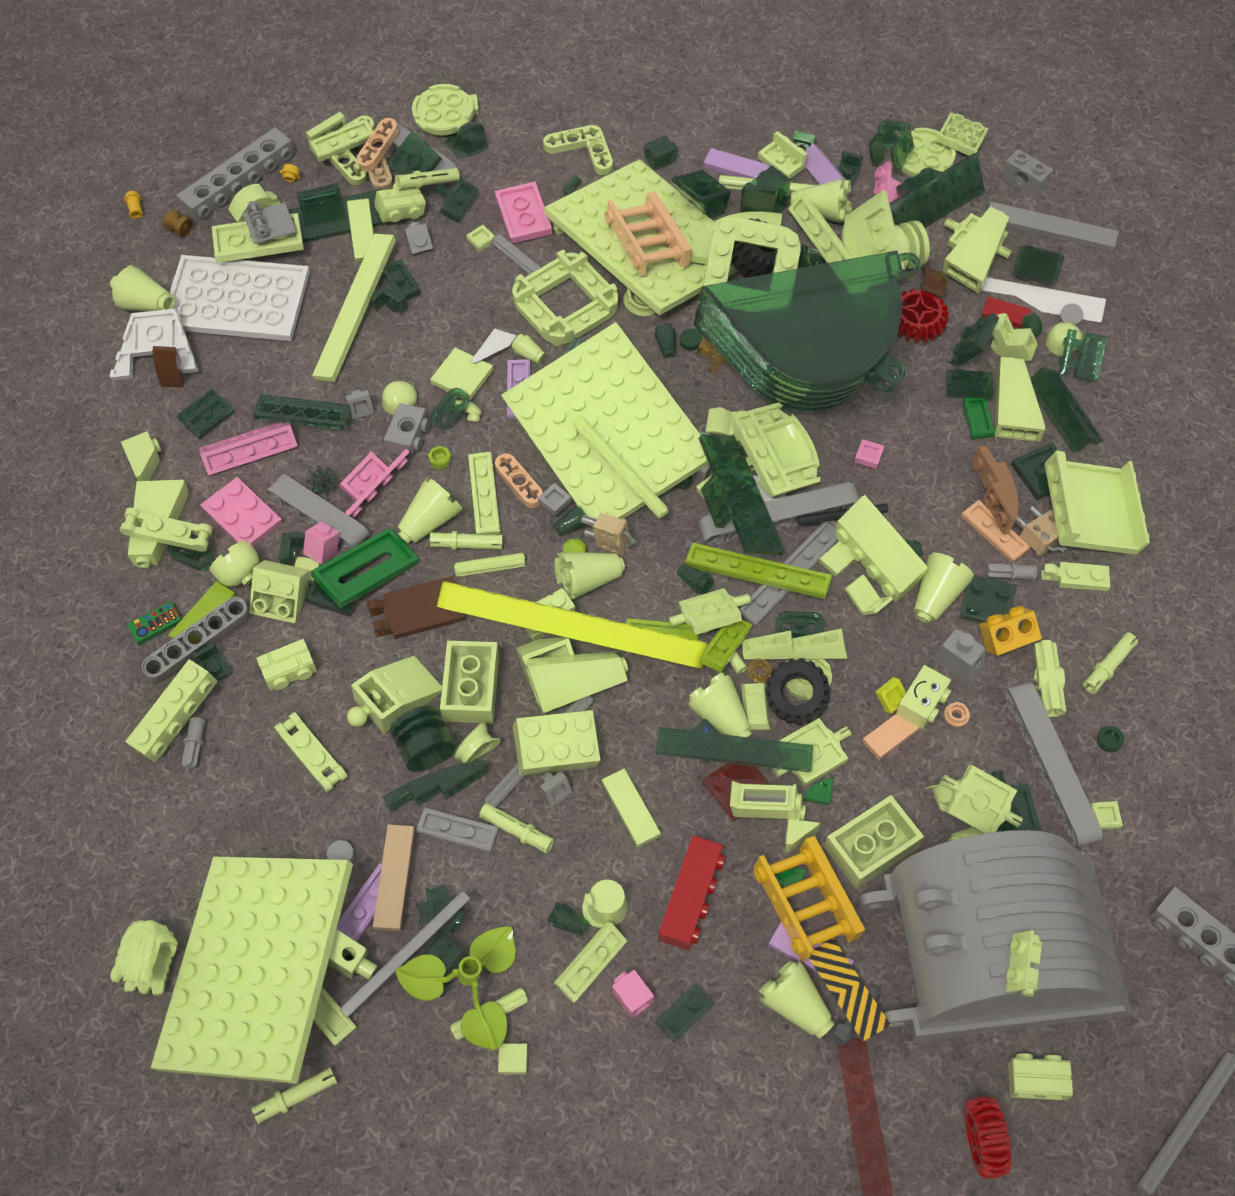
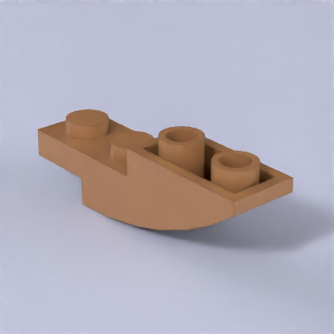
[970,445,1018,535]

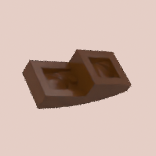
[920,265,946,297]
[152,346,185,388]

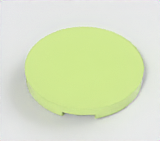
[412,84,474,135]
[892,128,956,179]

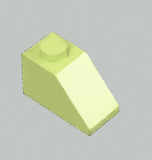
[121,432,161,481]

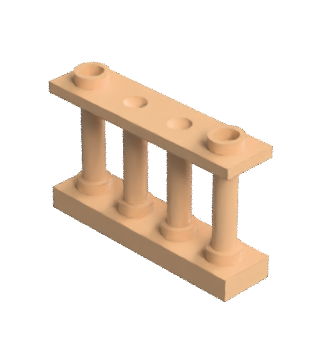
[604,191,692,276]

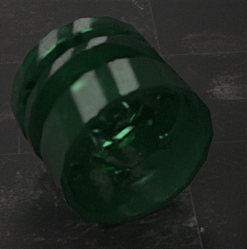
[389,705,457,772]

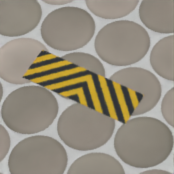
[809,938,891,1041]

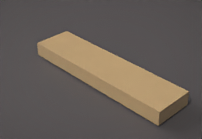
[373,824,415,932]

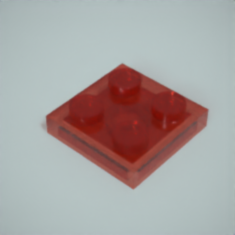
[702,752,770,822]

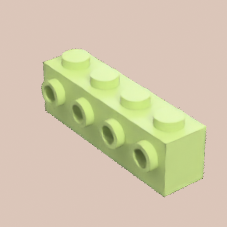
[125,659,218,763]

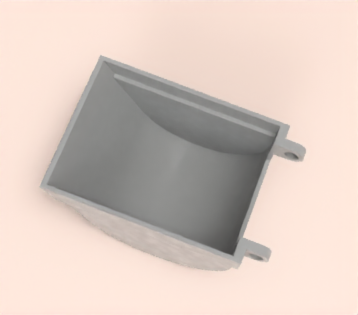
[860,830,1133,1042]

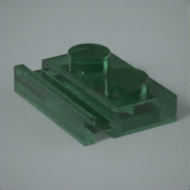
[945,369,994,399]
[176,389,235,440]

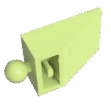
[347,656,442,734]

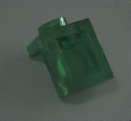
[837,151,863,187]
[371,284,408,315]
[278,531,305,566]
[192,643,233,683]

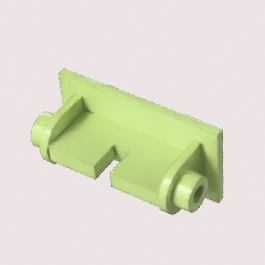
[1006,930,1043,996]

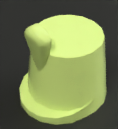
[582,879,628,929]

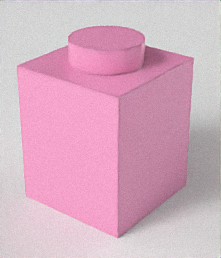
[303,521,340,565]
[612,970,654,1019]

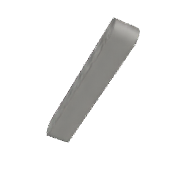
[698,482,860,546]
[1004,681,1103,848]

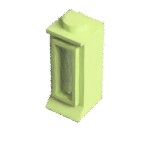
[730,781,803,819]

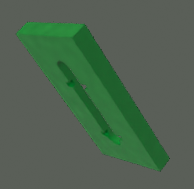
[311,528,419,608]

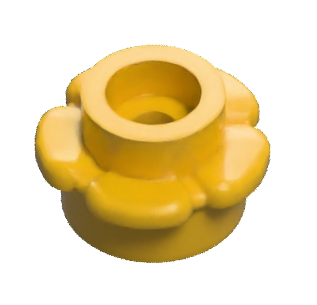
[280,164,301,182]

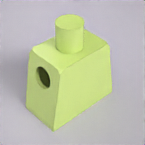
[327,929,378,980]

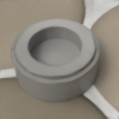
[1060,303,1083,326]
[327,840,354,863]

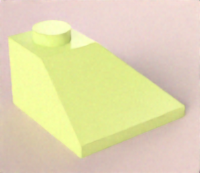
[516,637,574,691]

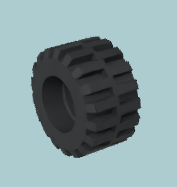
[731,218,777,280]
[765,658,830,725]

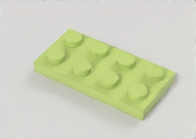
[212,213,304,263]

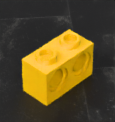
[979,606,1042,656]

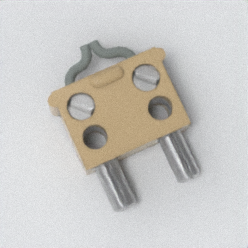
[1015,505,1067,556]
[581,512,637,556]

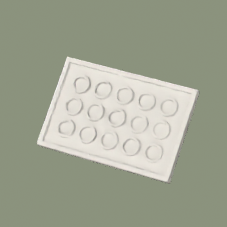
[170,255,310,341]

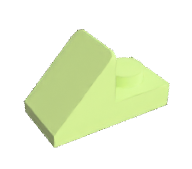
[785,805,820,853]

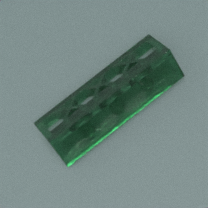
[1030,367,1103,453]
[253,394,352,430]

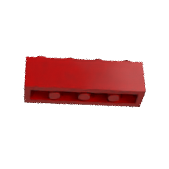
[658,835,726,951]

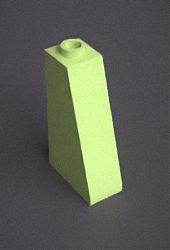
[942,207,1009,294]
[994,357,1045,442]
[128,480,189,568]
[523,651,628,713]

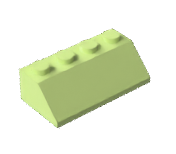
[834,495,928,602]

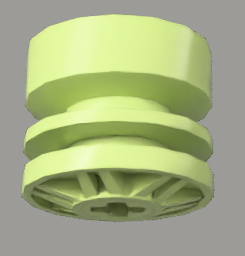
[894,221,930,269]

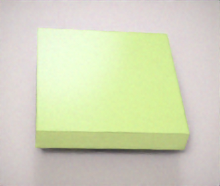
[936,113,988,158]
[430,348,493,401]

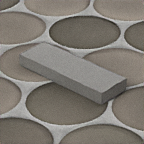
[416,807,499,854]

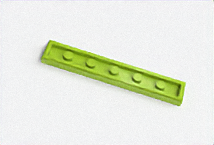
[685,542,832,599]

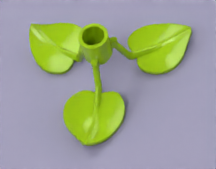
[396,927,516,1050]

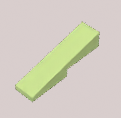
[742,629,848,659]

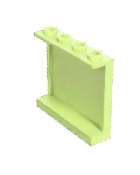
[1044,451,1150,554]

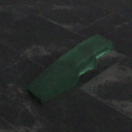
[383,760,489,813]

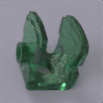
[869,119,915,171]

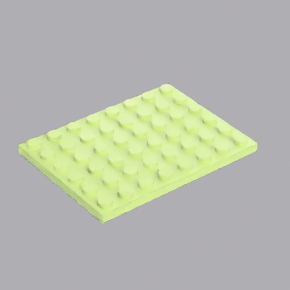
[544,159,739,316]
[501,322,716,528]
[151,857,353,1084]

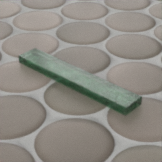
[656,727,813,773]

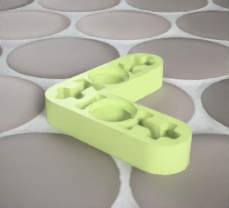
[327,116,374,185]
[543,125,613,175]

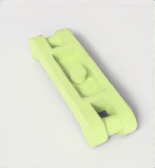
[119,508,213,552]
[274,712,348,793]

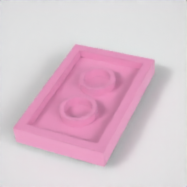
[495,182,553,244]
[200,477,283,546]

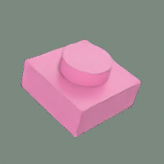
[854,439,884,469]

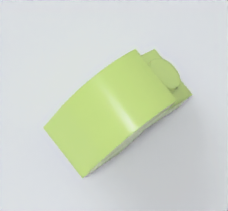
[228,184,281,222]
[990,313,1038,361]

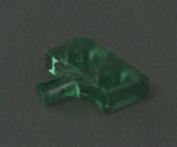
[435,178,479,223]

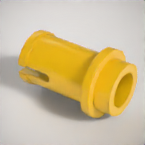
[124,191,143,219]

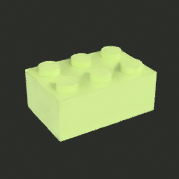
[440,641,500,724]
[513,710,600,776]
[824,795,924,890]

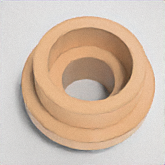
[944,702,970,727]

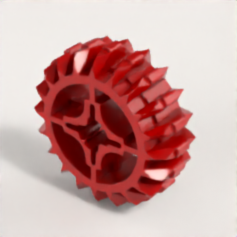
[889,288,949,344]
[964,1096,1012,1179]

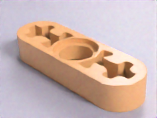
[357,118,399,172]
[495,454,543,508]

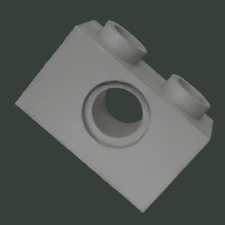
[1001,149,1054,198]
[384,403,430,458]

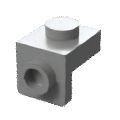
[404,222,433,255]

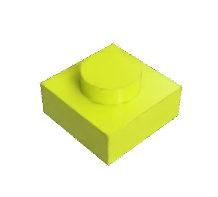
[875,677,906,714]

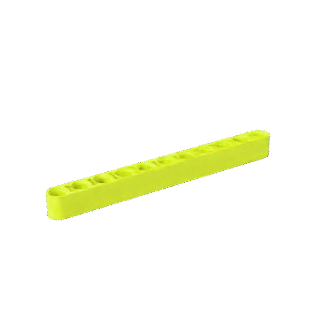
[437,581,709,668]

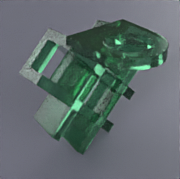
[416,884,469,936]

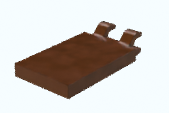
[367,576,466,639]

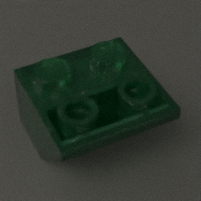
[740,166,791,214]

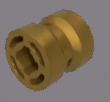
[163,209,194,238]

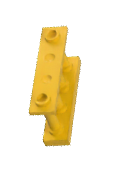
[753,836,865,963]

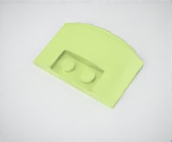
[842,190,905,289]
[731,403,820,497]

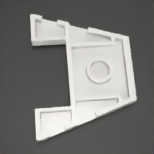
[110,309,198,380]

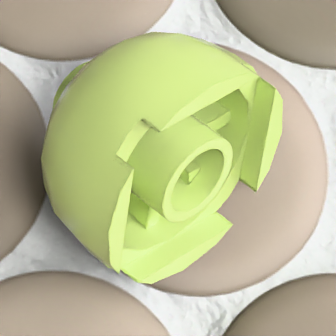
[209,540,259,587]

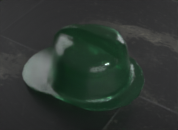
[444,122,489,159]

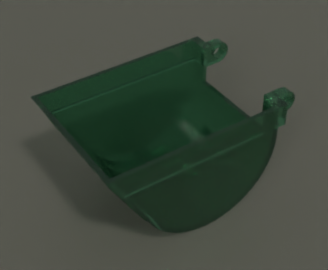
[693,250,921,412]

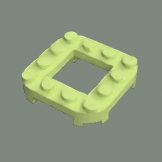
[702,217,800,317]
[512,250,618,346]

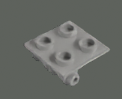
[243,201,296,244]

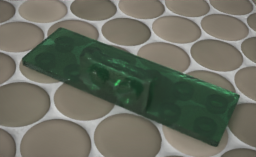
[889,153,985,228]
[288,183,391,243]
[698,434,785,555]

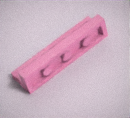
[199,419,297,475]

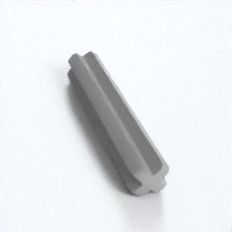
[492,234,541,275]

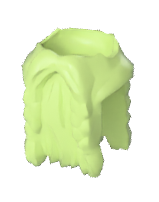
[110,920,178,996]

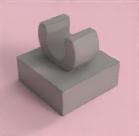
[346,389,374,419]
[538,483,572,516]
[540,771,573,807]

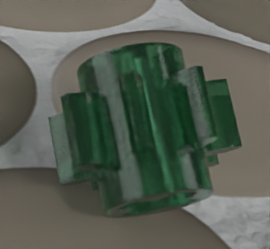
[306,465,337,495]

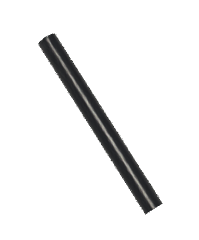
[796,503,888,525]

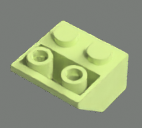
[249,560,310,623]

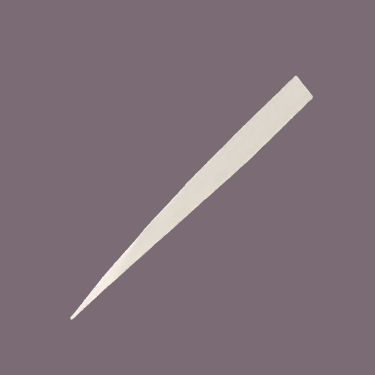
[800,247,1106,323]

